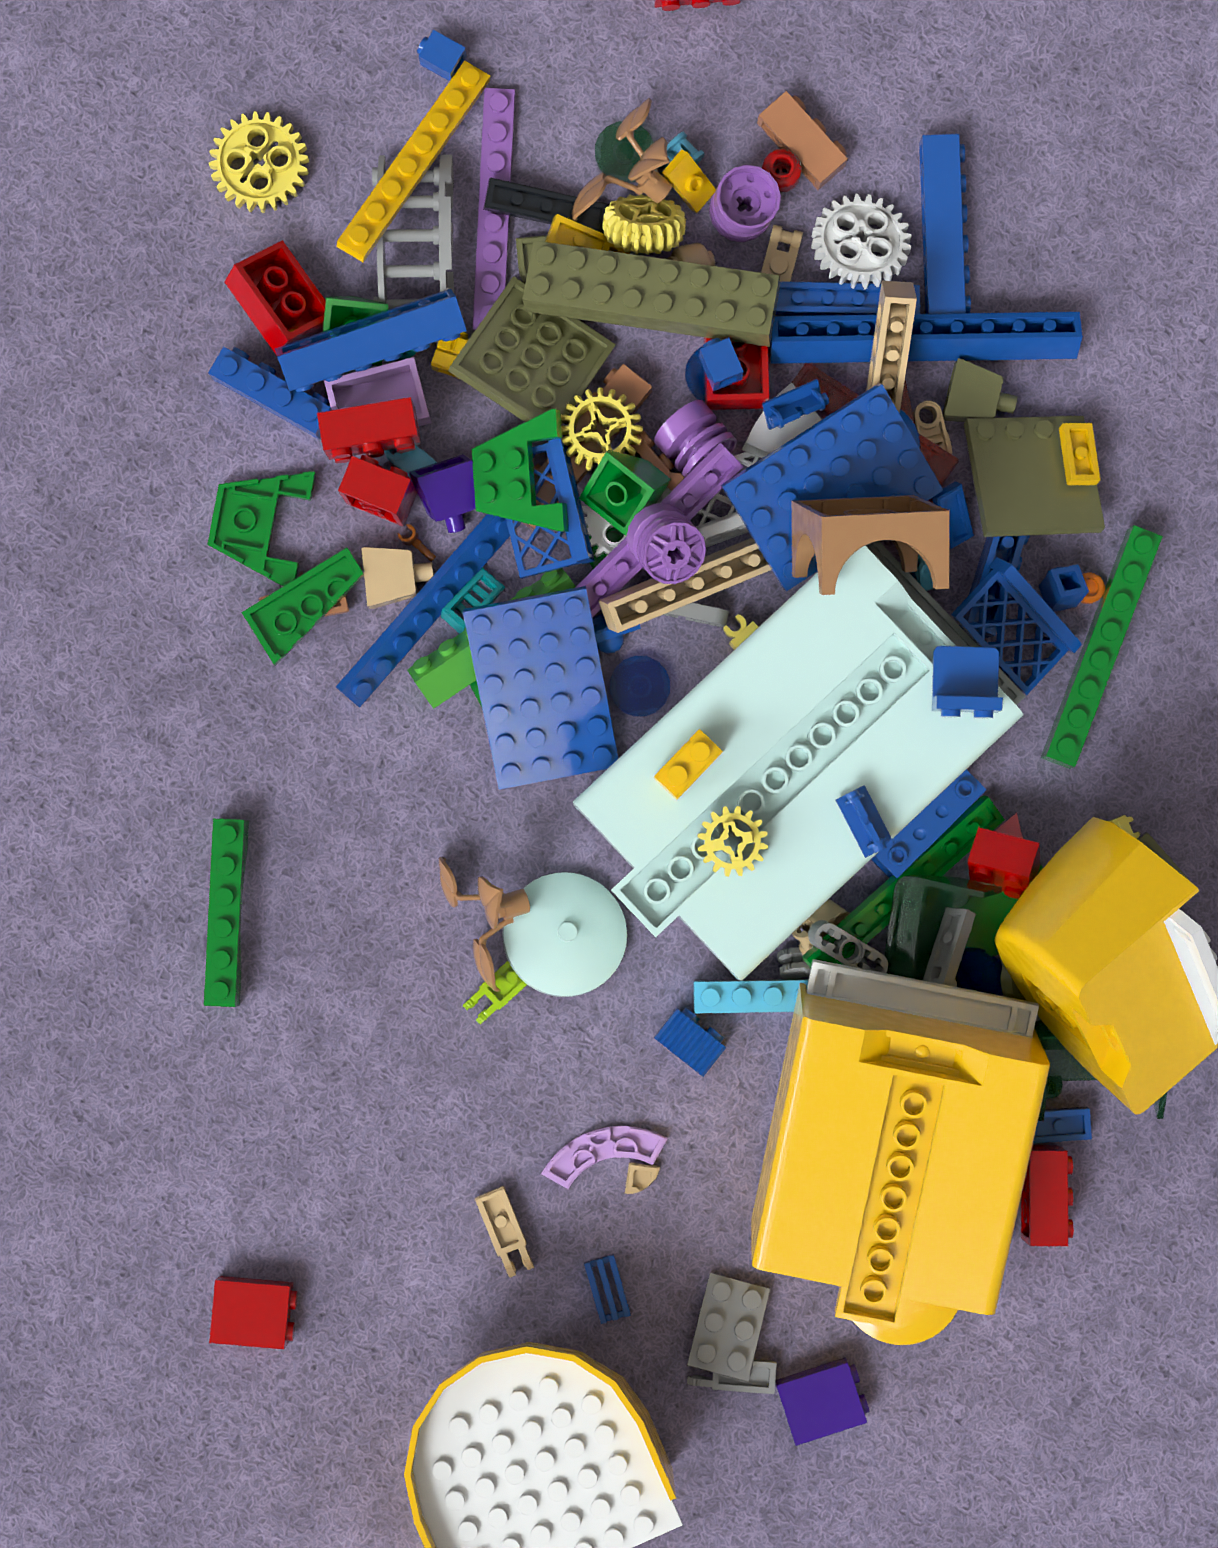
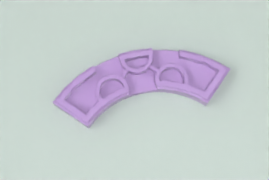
[541,1126,668,1189]

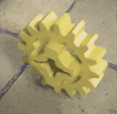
[697,806,768,877]

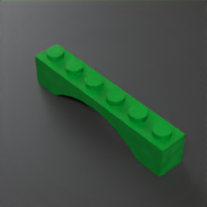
[204,818,249,1007]

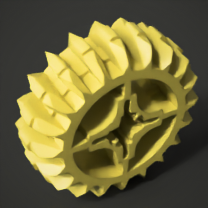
[603,194,686,255]
[561,387,643,471]

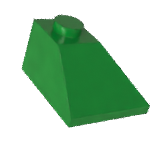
[579,450,671,536]

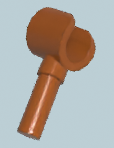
[398,524,436,562]

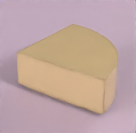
[625,1162,660,1194]

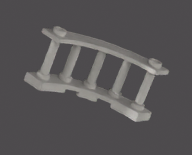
[372,155,454,310]

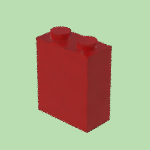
[209,1276,298,1349]

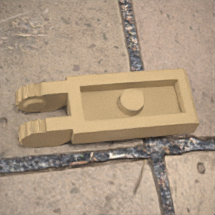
[475,1186,534,1278]

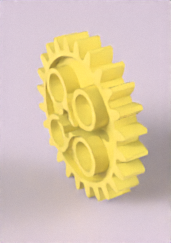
[209,111,309,213]

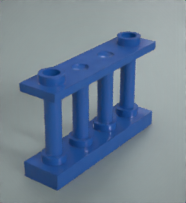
[871,769,987,878]

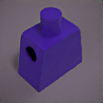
[409,454,476,533]

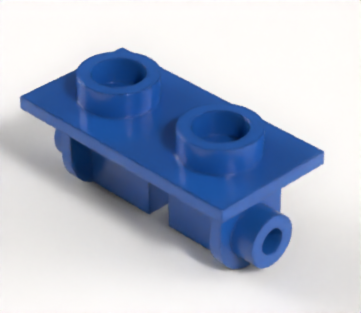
[762,379,829,430]
[835,785,894,858]

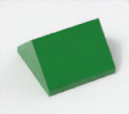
[322,296,388,366]

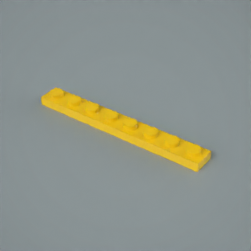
[336,60,491,262]

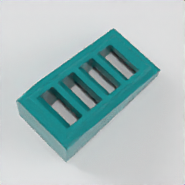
[441,567,505,634]

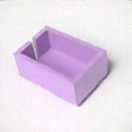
[324,357,432,427]

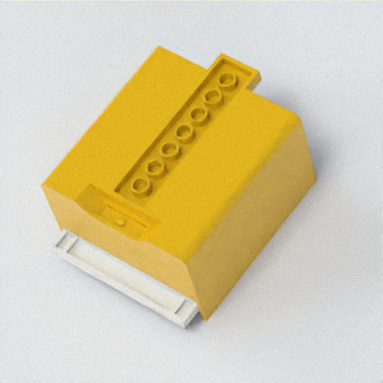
[751,959,1050,1330]

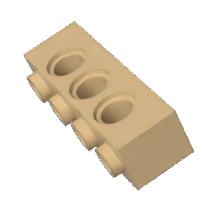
[866,281,917,413]

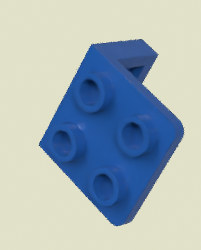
[932,646,1003,718]

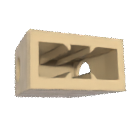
[361,547,434,609]

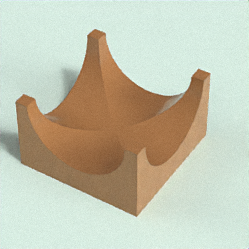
[791,495,949,595]

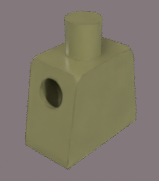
[942,358,1017,422]

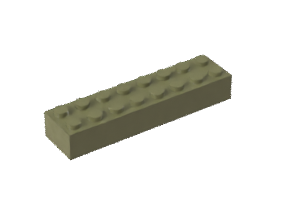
[522,240,780,347]

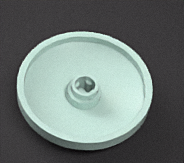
[502,872,627,997]

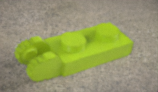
[463,961,527,1024]

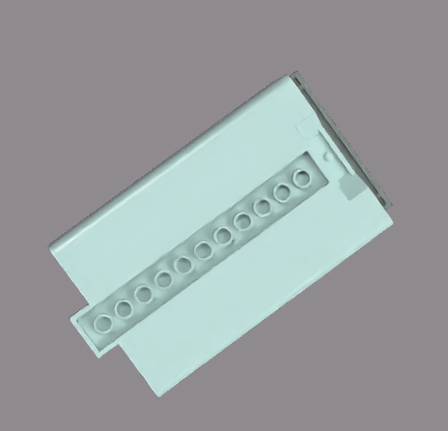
[573,541,1026,981]

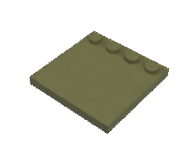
[448,276,616,440]
[964,416,1105,537]

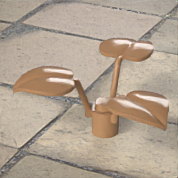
[572,98,672,222]
[439,856,530,992]

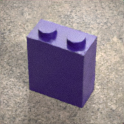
[775,1358,870,1446]

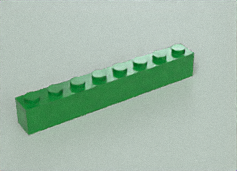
[1040,525,1163,769]

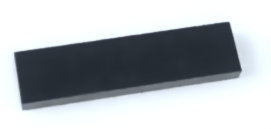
[483,177,609,234]

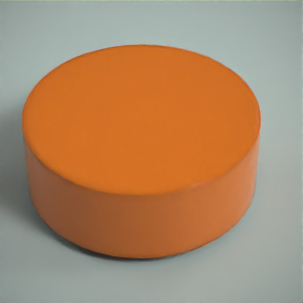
[1081,572,1105,604]

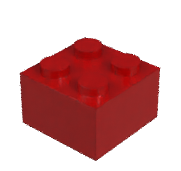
[968,827,1040,899]

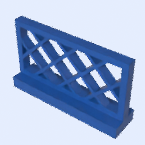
[506,438,595,579]
[951,557,1082,695]

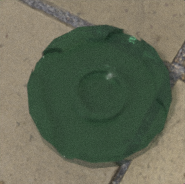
[595,121,654,183]

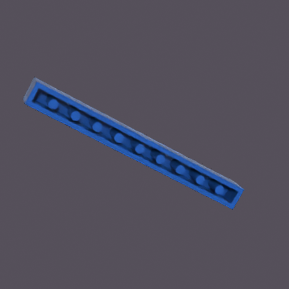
[770,312,1083,364]

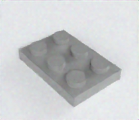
[687,1273,770,1382]

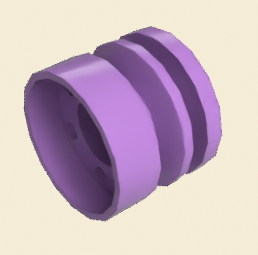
[709,165,781,242]
[654,400,737,478]
[626,503,706,584]

